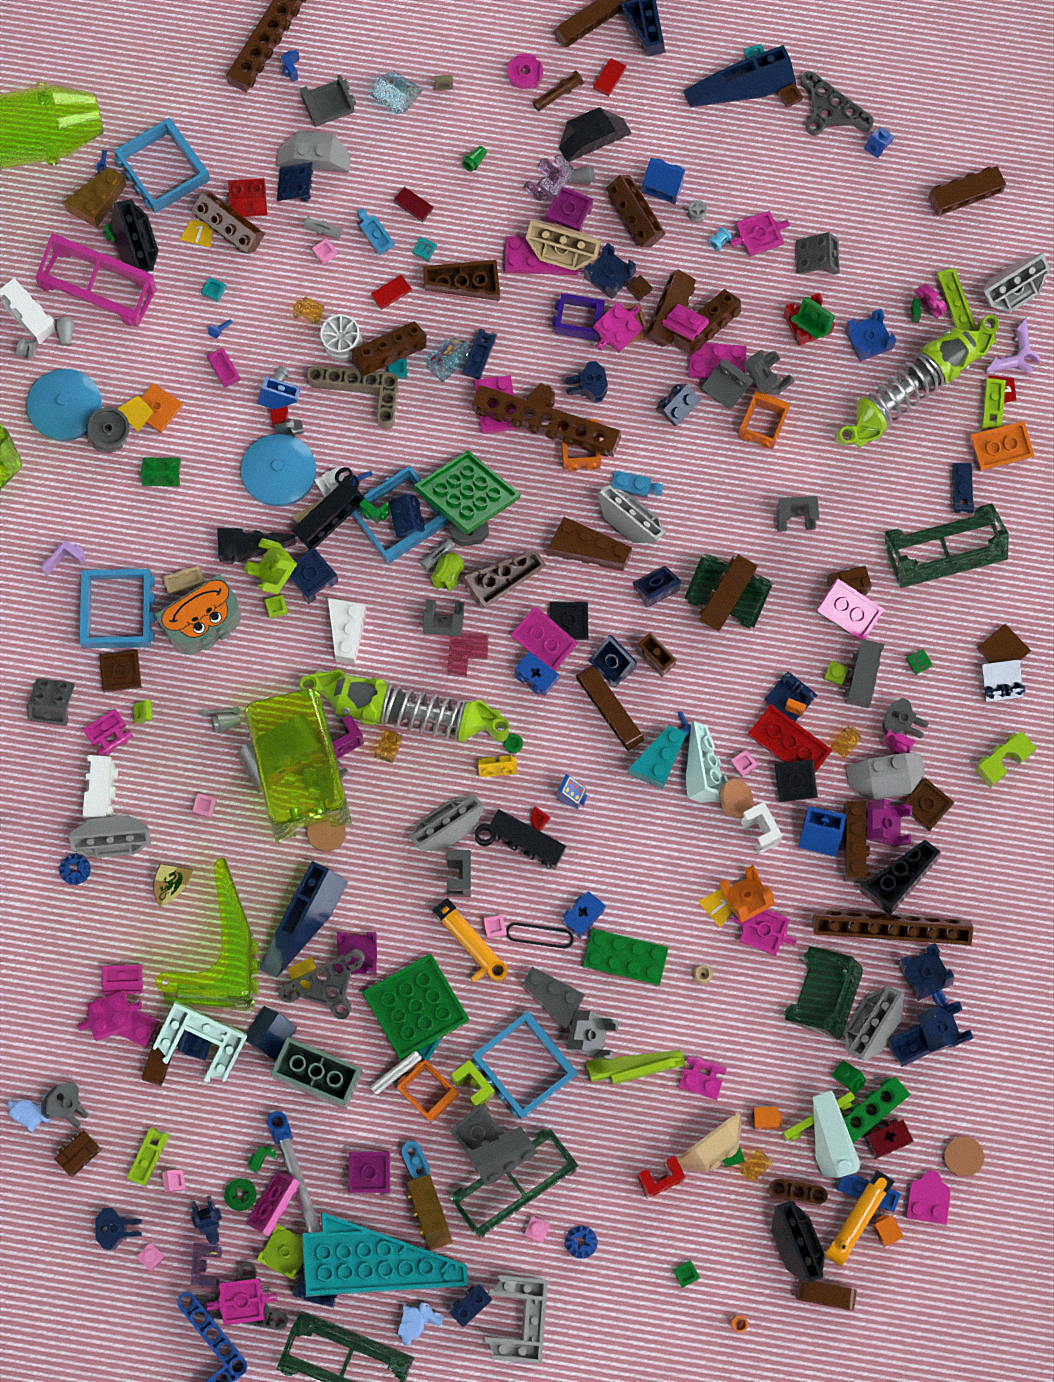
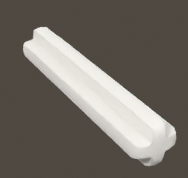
[371,1051,422,1094]

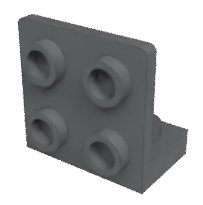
[796,232,840,275]
[702,358,754,409]
[28,678,75,726]

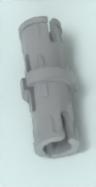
[304,216,342,239]
[420,538,456,571]

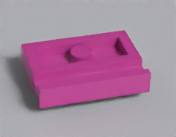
[662,304,709,341]
[882,729,915,755]
[102,964,143,995]
[118,1011,159,1048]

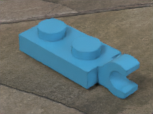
[357,208,395,256]
[611,470,663,498]

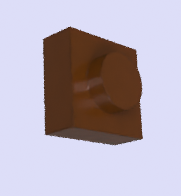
[778,83,803,108]
[626,275,653,301]

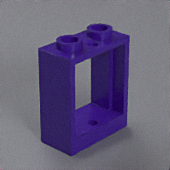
[552,293,605,341]

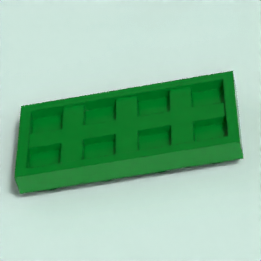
[583,929,669,986]

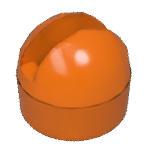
[731,1315,748,1332]

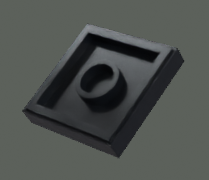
[550,602,589,640]
[774,759,818,802]

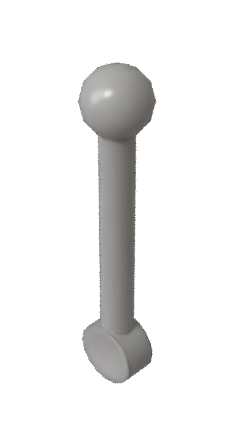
[200,707,240,716]

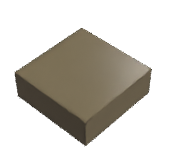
[434,75,453,90]

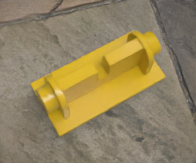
[478,755,518,777]

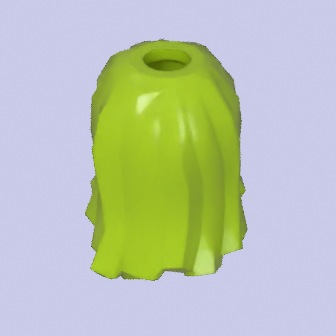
[431,552,464,592]

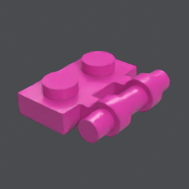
[82,709,133,756]
[679,1056,727,1101]

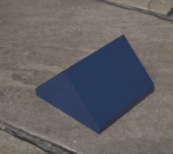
[633,566,681,608]
[588,635,637,688]
[245,1006,297,1061]

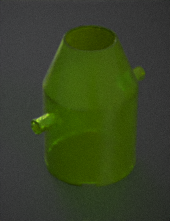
[0,81,104,170]

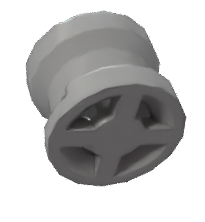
[688,200,707,223]
[16,338,37,360]

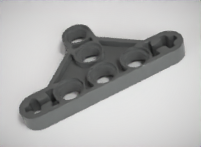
[801,71,874,136]
[279,949,365,1019]
[189,1263,288,1330]

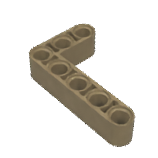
[307,366,398,430]

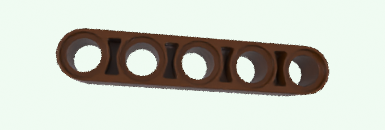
[553,0,630,47]
[576,665,644,751]

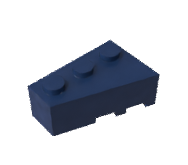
[620,0,666,57]

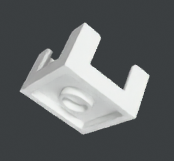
[740,802,783,855]

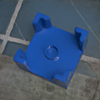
[845,309,896,362]

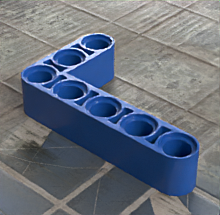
[177,1291,247,1382]

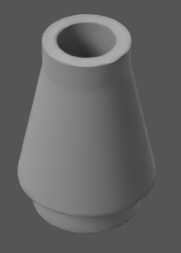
[568,166,595,184]
[56,317,74,346]
[211,713,241,733]

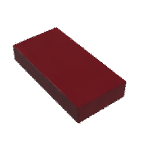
[393,186,434,222]

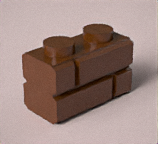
[827,566,872,596]
[636,632,677,677]
[54,1131,102,1178]

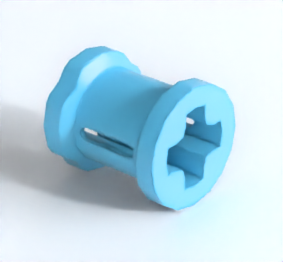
[708,227,732,251]

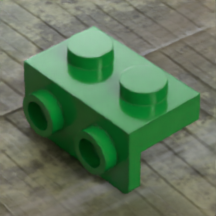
[791,297,835,339]
[141,457,181,487]

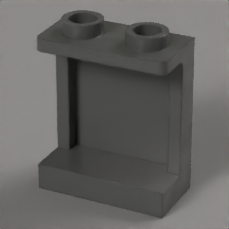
[300,74,356,127]

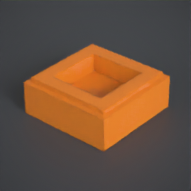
[785,698,807,716]

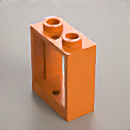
[738,391,791,449]
[561,419,601,471]
[397,1059,459,1124]

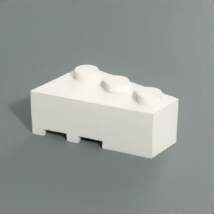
[0,278,56,344]
[328,598,366,665]
[83,755,119,821]

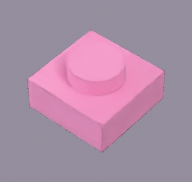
[312,238,338,264]
[730,750,758,777]
[192,793,217,818]
[483,914,507,939]
[162,1169,186,1192]
[524,1216,550,1243]
[136,1242,166,1272]

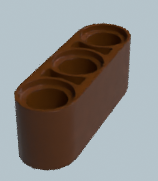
[142,1025,175,1086]
[768,1179,828,1206]
[796,1279,857,1311]

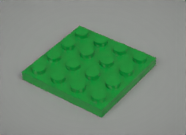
[414,450,521,535]
[362,953,470,1061]

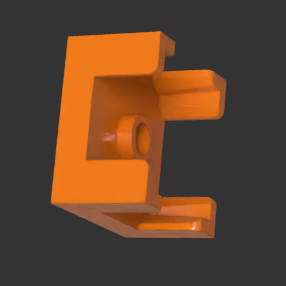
[719,865,775,923]

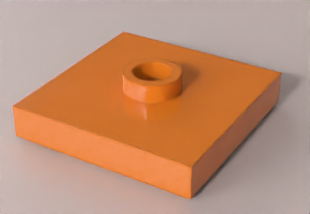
[141,383,183,433]

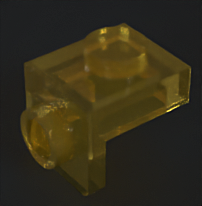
[293,297,325,324]
[830,726,863,758]
[375,729,403,764]
[740,1148,773,1182]

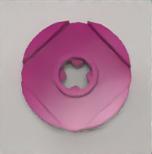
[507,53,543,89]
[914,284,947,318]

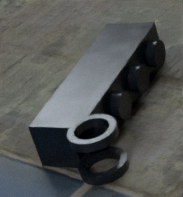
[291,467,366,550]
[475,809,567,870]

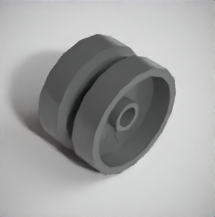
[86,407,129,453]

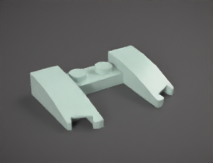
[153,1001,247,1082]

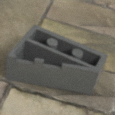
[844,639,885,708]
[523,967,585,1033]
[465,1126,537,1186]

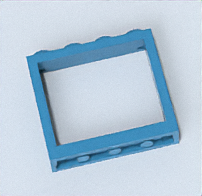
[114,117,210,213]
[351,466,449,565]
[80,569,155,649]
[472,1011,578,1120]

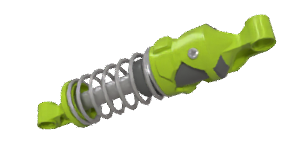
[835,315,999,449]
[300,669,510,743]

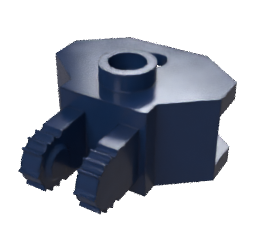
[564,361,608,403]
[191,1195,222,1245]
[96,1208,142,1251]

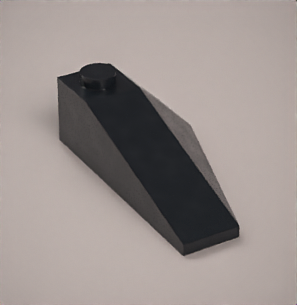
[217,528,296,564]

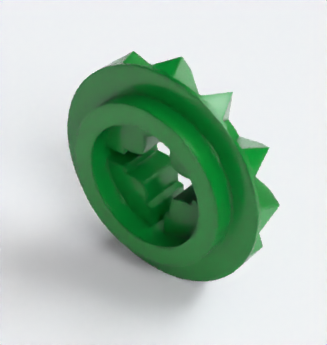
[224,1178,257,1211]

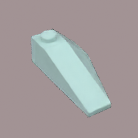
[686,721,728,803]
[813,1090,861,1178]

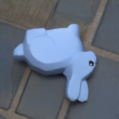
[7,1094,51,1133]
[398,1302,444,1346]

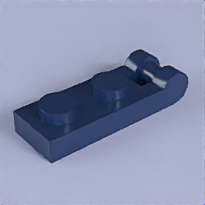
[462,328,498,380]
[952,463,974,514]

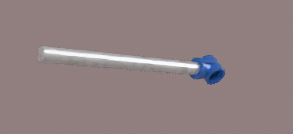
[267,1111,321,1233]

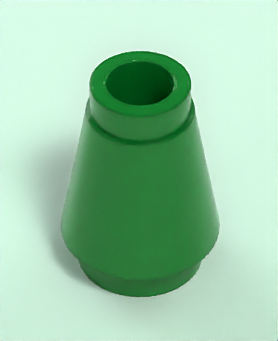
[462,146,487,172]

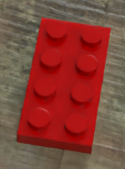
[747,704,832,773]

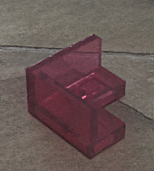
[447,633,489,677]

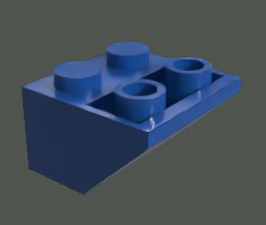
[641,158,685,204]
[798,806,846,857]

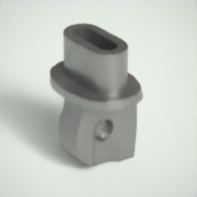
[274,419,304,437]

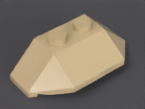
[526,220,601,271]
[677,1112,742,1172]

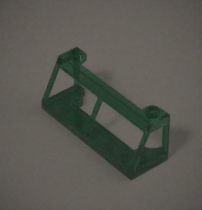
[885,503,1009,588]
[451,1128,579,1240]
[277,1311,415,1382]

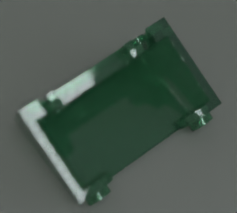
[684,553,774,629]
[785,946,863,1040]

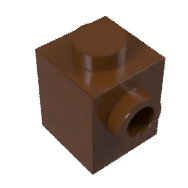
[526,382,555,408]

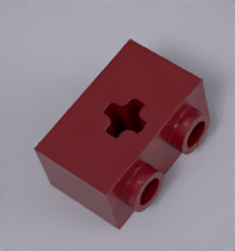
[865,1118,914,1160]

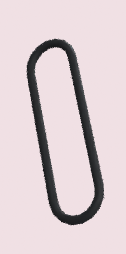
[506,922,574,949]

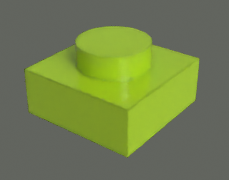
[265,595,288,619]
[824,661,849,687]
[133,700,152,724]

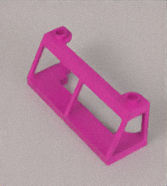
[36,233,157,327]

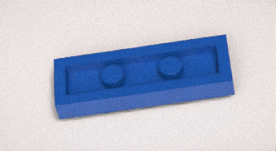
[837,1174,901,1213]

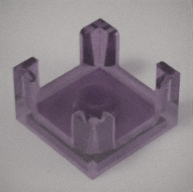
[523,155,574,201]
[190,1243,222,1289]

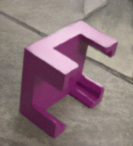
[545,186,593,232]
[317,715,364,763]
[867,799,912,847]
[336,932,377,975]
[349,1152,390,1195]

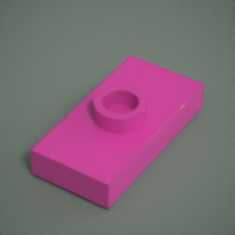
[207,348,241,388]

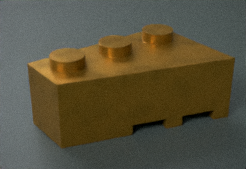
[63,167,127,228]
[406,1174,453,1251]

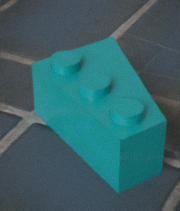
[628,725,687,789]

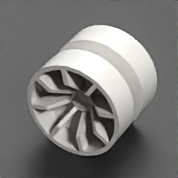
[320,314,363,362]

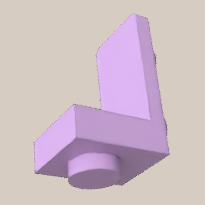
[42,540,86,576]

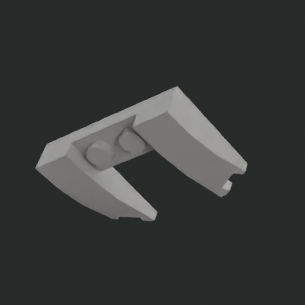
[484,1275,548,1364]

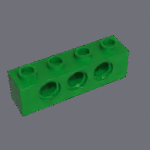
[842,1076,911,1143]

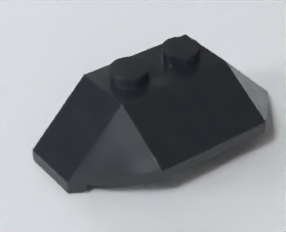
[559,107,631,163]
[110,199,159,272]
[771,1200,825,1284]

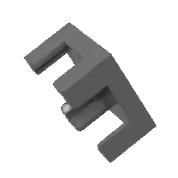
[743,350,795,395]
[776,496,819,532]
[423,599,465,636]
[447,850,471,897]
[566,1010,619,1060]
[450,1103,508,1150]

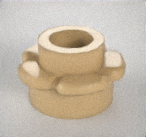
[693,965,713,984]

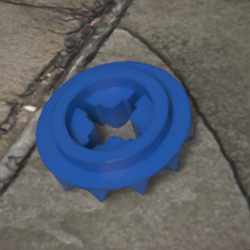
[59,853,91,885]
[565,1225,598,1259]

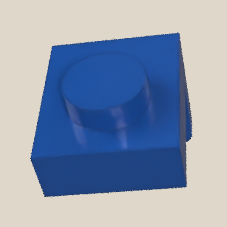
[281,49,300,82]
[864,127,895,158]

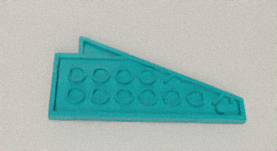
[302,1213,468,1297]

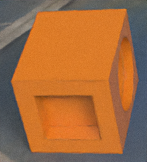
[752,1107,783,1130]
[872,1214,904,1248]

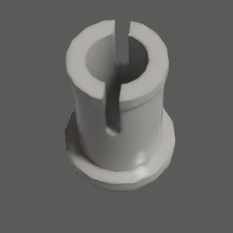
[272,366,289,382]

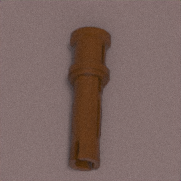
[532,70,584,112]

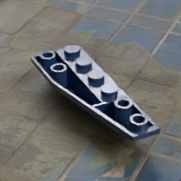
[683,45,796,107]
[259,861,348,978]

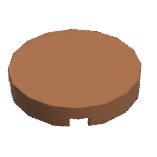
[719,779,754,818]
[307,813,346,852]
[944,1136,985,1177]

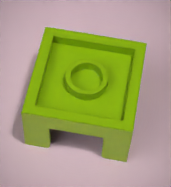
[243,538,297,594]
[451,1060,495,1109]
[257,1224,303,1281]

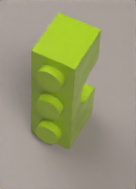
[975,731,1037,788]

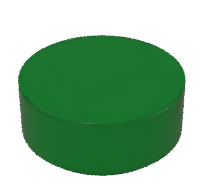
[504,734,523,754]

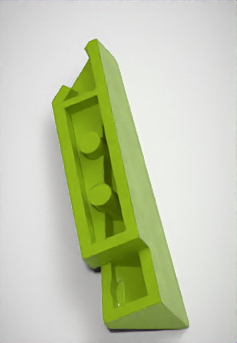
[586,1050,686,1086]

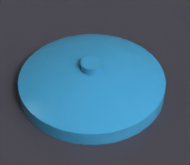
[27,369,102,441]
[241,434,316,507]

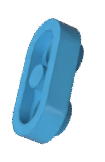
[401,1141,430,1179]

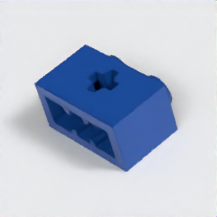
[515,652,559,697]
[562,891,606,939]

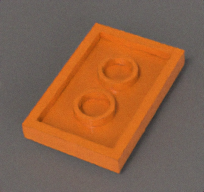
[970,421,1035,471]

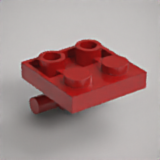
[228,178,268,217]

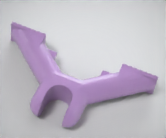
[985,317,1040,374]

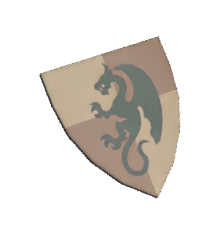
[153,864,193,907]

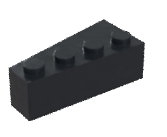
[860,840,941,914]

